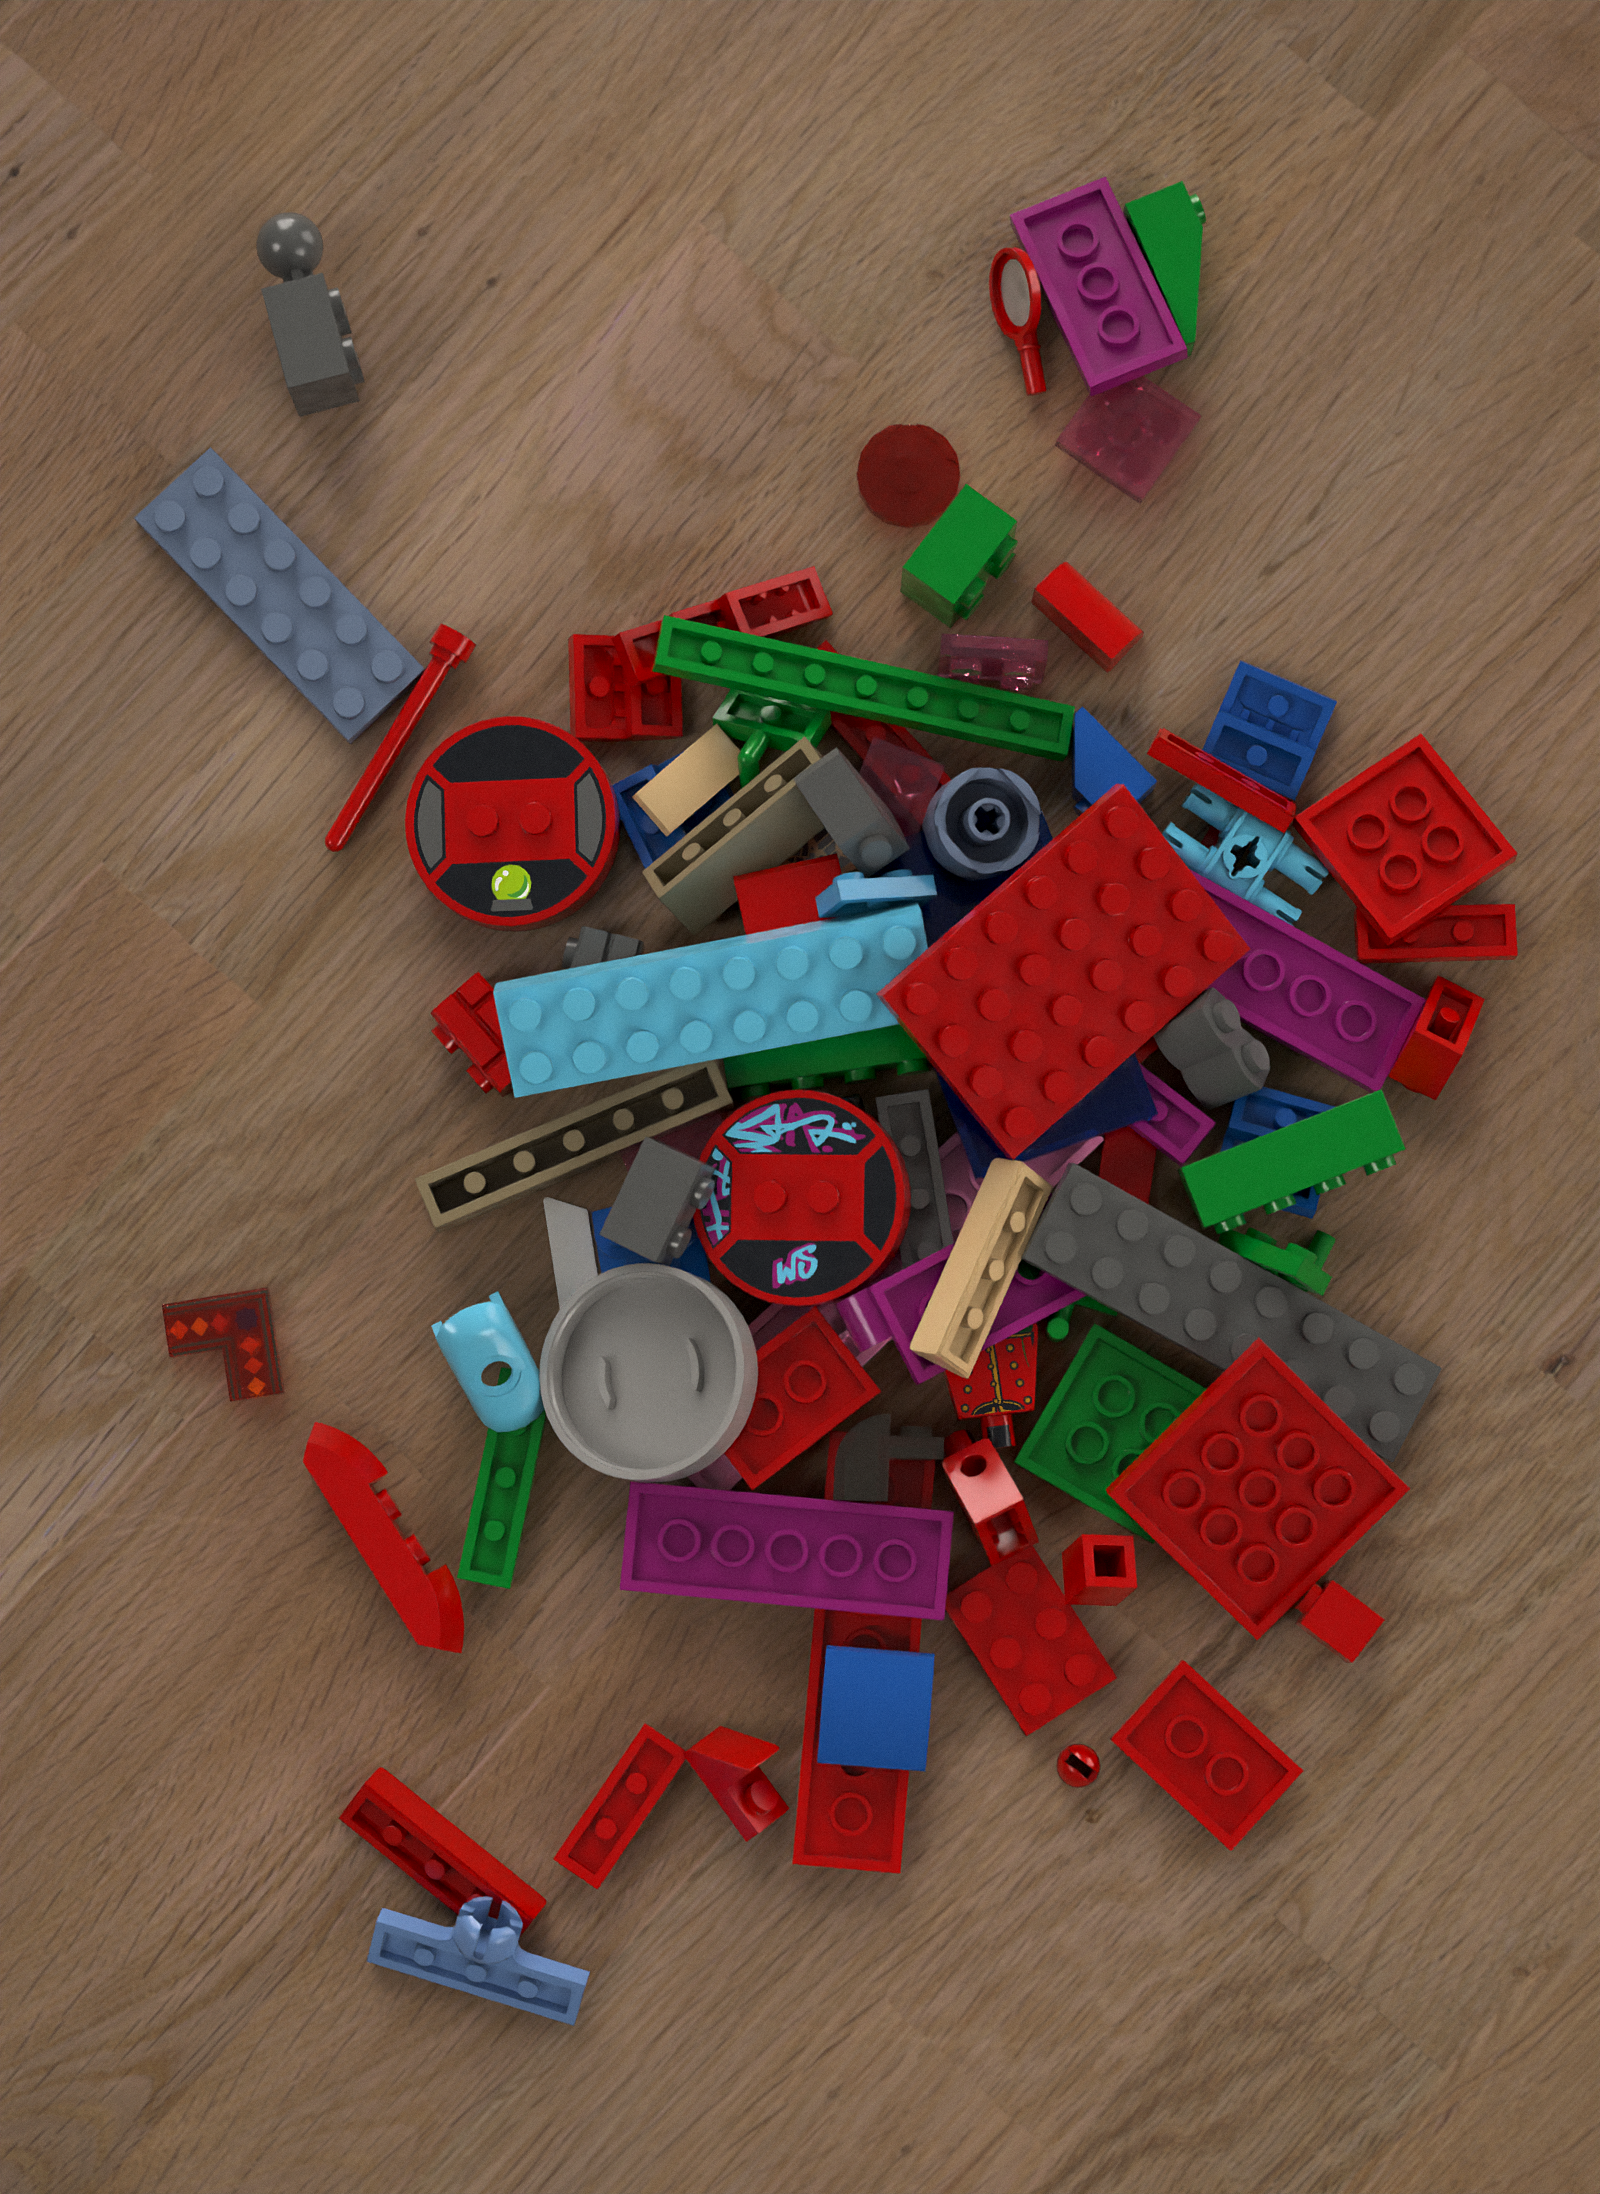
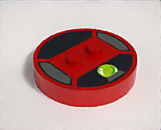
[405,716,621,932]

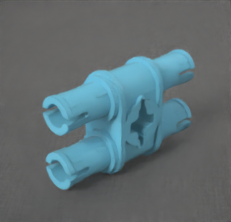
[1162,783,1329,926]

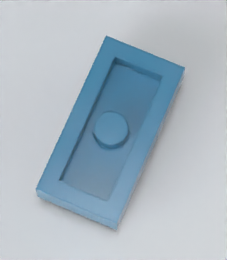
[815,870,937,918]

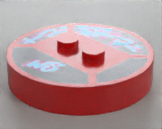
[693,1090,911,1307]

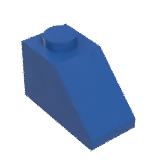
[1072,706,1157,816]

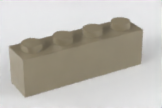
[642,736,825,936]

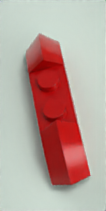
[303,1422,464,1654]

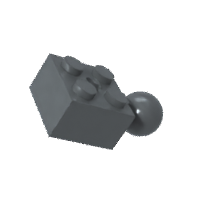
[256,212,365,417]

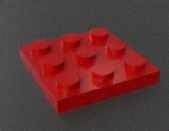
[1292,733,1518,946]

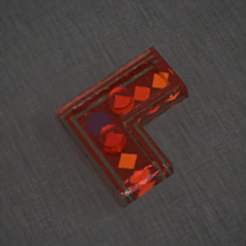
[162,1287,285,1402]

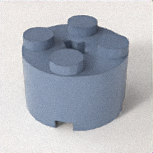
[922,767,1041,881]

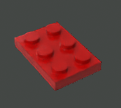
[724,1306,881,1491]
[945,1546,1117,1736]
[1109,1659,1303,1851]

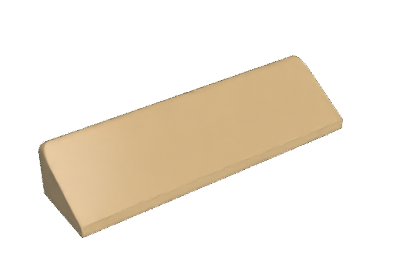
[910,1158,1053,1378]

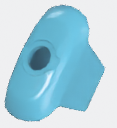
[431,1291,544,1432]

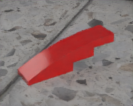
[612,566,833,687]

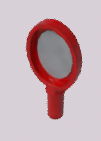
[989,247,1047,396]

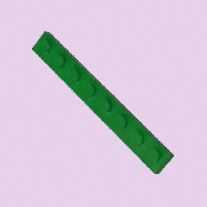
[652,615,1075,762]

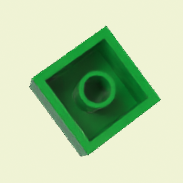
[900,484,1018,628]

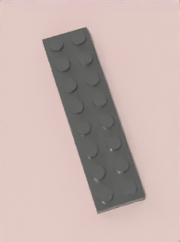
[1021,1163,1442,1462]

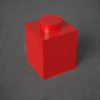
[1062,1534,1137,1606]
[1295,1580,1385,1663]

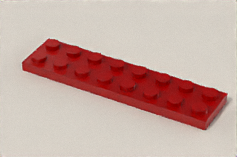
[792,1431,937,1874]

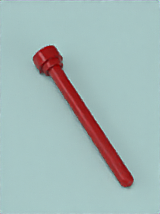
[325,624,476,852]

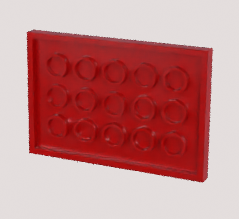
[876,784,1250,1160]

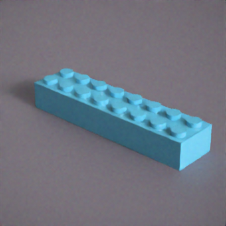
[493,902,928,1098]

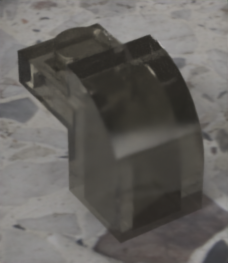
[833,1414,944,1503]

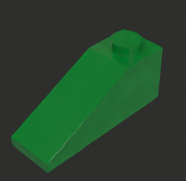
[1123,181,1206,357]

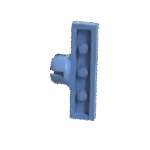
[367,1896,590,2026]

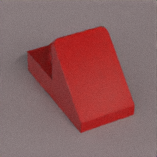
[683,1726,790,1842]

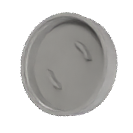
[539,1263,758,1483]

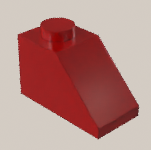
[1388,975,1485,1101]

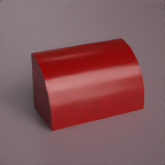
[1031,561,1144,673]

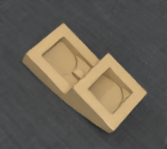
[632,724,740,837]

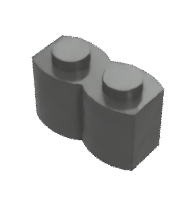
[1153,987,1271,1110]

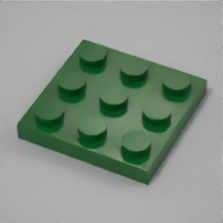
[1013,1323,1206,1544]

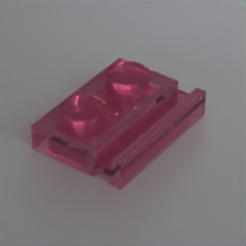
[859,736,946,865]

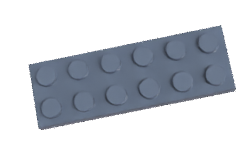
[134,447,425,744]

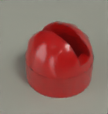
[1056,1744,1100,1788]

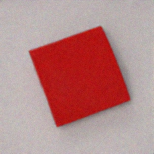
[568,634,683,742]

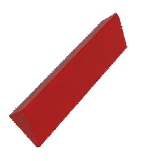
[338,1767,547,1937]

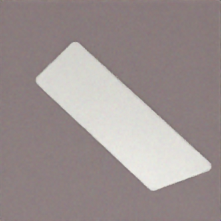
[543,1197,598,1309]

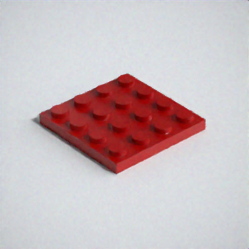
[1105,1337,1410,1640]

